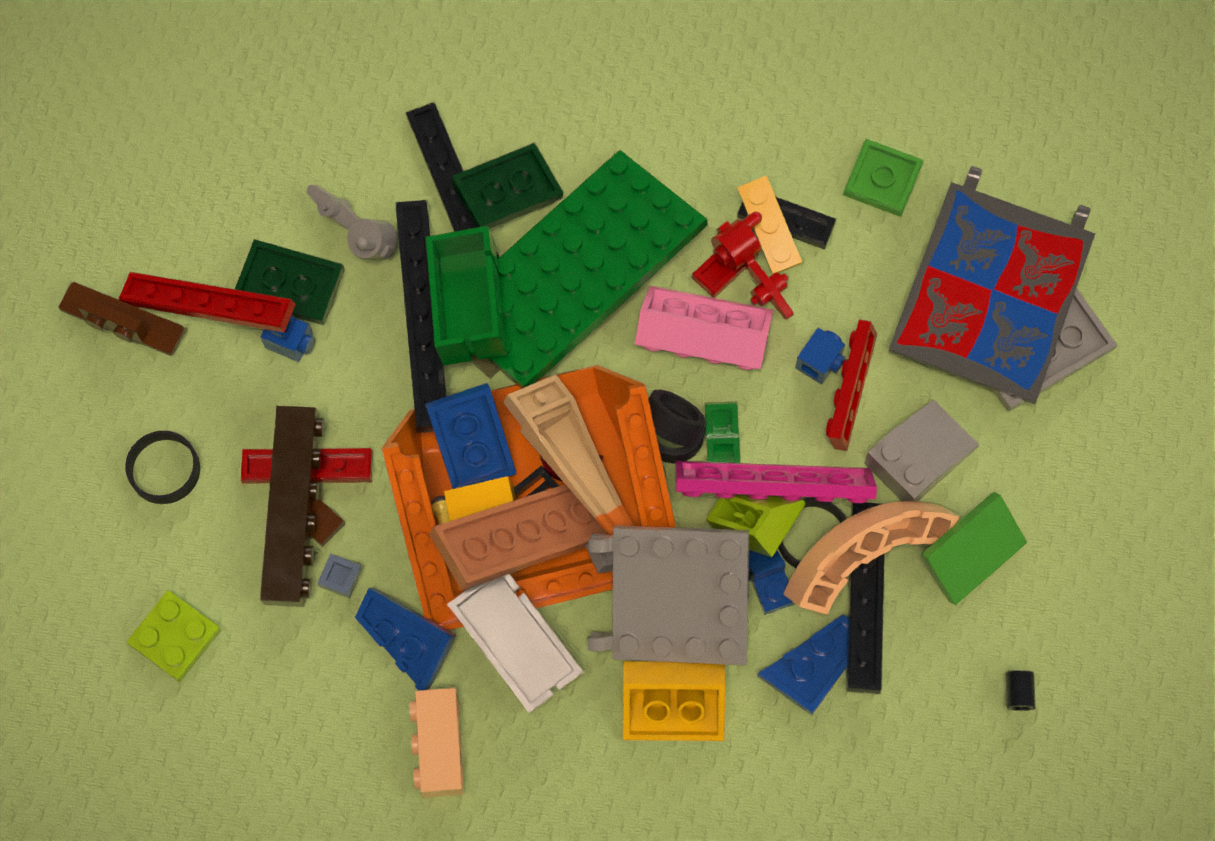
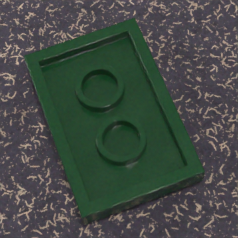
[451,142,564,229]
[235,239,344,325]

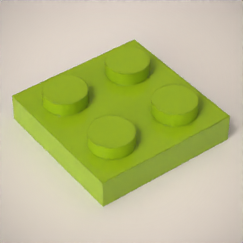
[126,590,221,683]

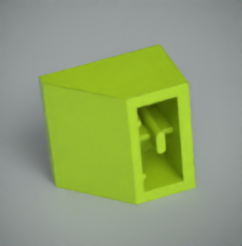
[706,494,806,557]

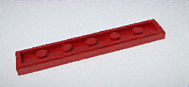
[118,272,296,333]

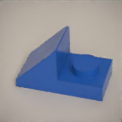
[749,550,795,615]

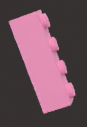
[635,285,773,370]

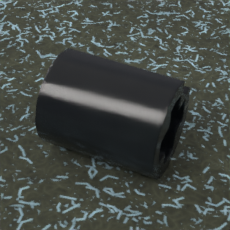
[1006,670,1035,711]

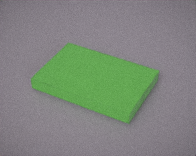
[921,492,1027,605]

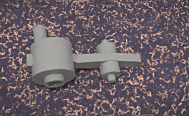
[307,185,398,259]

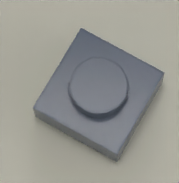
[317,554,362,598]

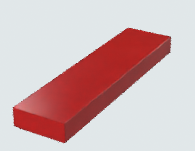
[241,448,373,484]

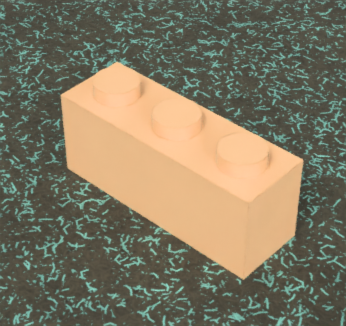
[410,688,464,798]

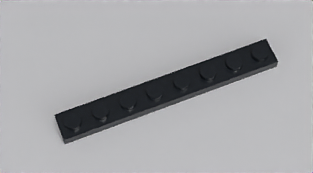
[395,200,446,433]

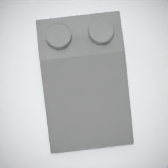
[864,400,979,502]

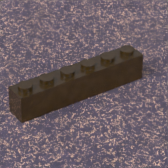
[260,406,324,607]

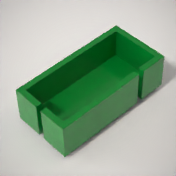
[426,226,507,366]

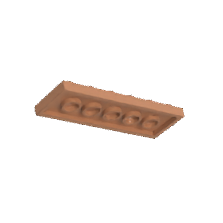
[429,484,608,590]

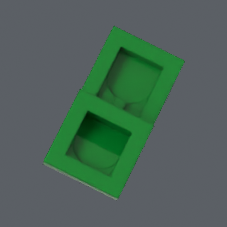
[705,401,740,463]

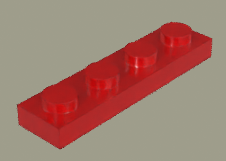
[826,320,877,451]

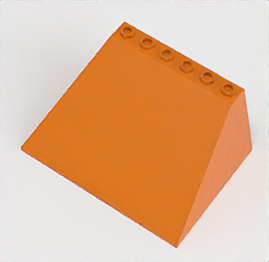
[382,365,676,630]

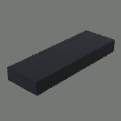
[737,197,836,250]

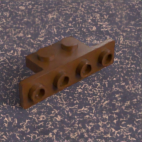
[59,282,185,356]

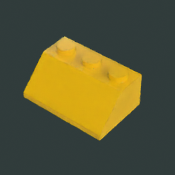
[623,661,726,741]

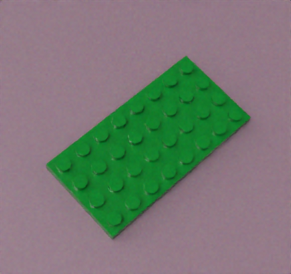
[487,150,708,389]

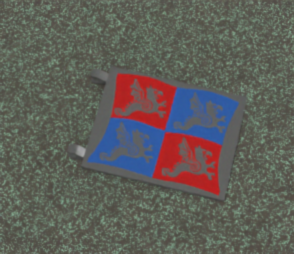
[888,166,1096,405]

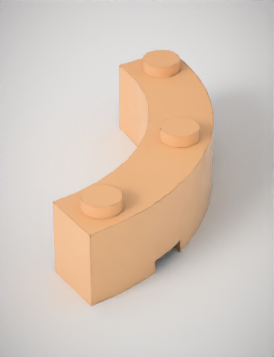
[783,501,959,615]

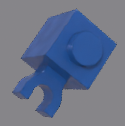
[260,315,314,362]

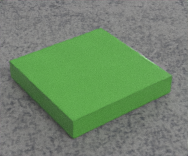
[843,139,924,217]

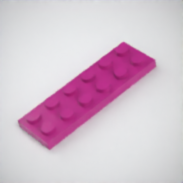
[675,461,877,503]

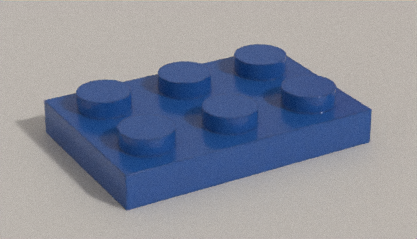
[425,383,517,489]

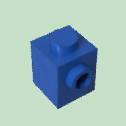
[795,328,846,385]

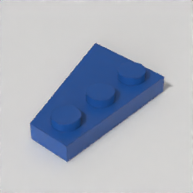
[355,587,456,691]
[757,614,848,716]

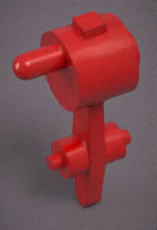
[711,211,794,320]

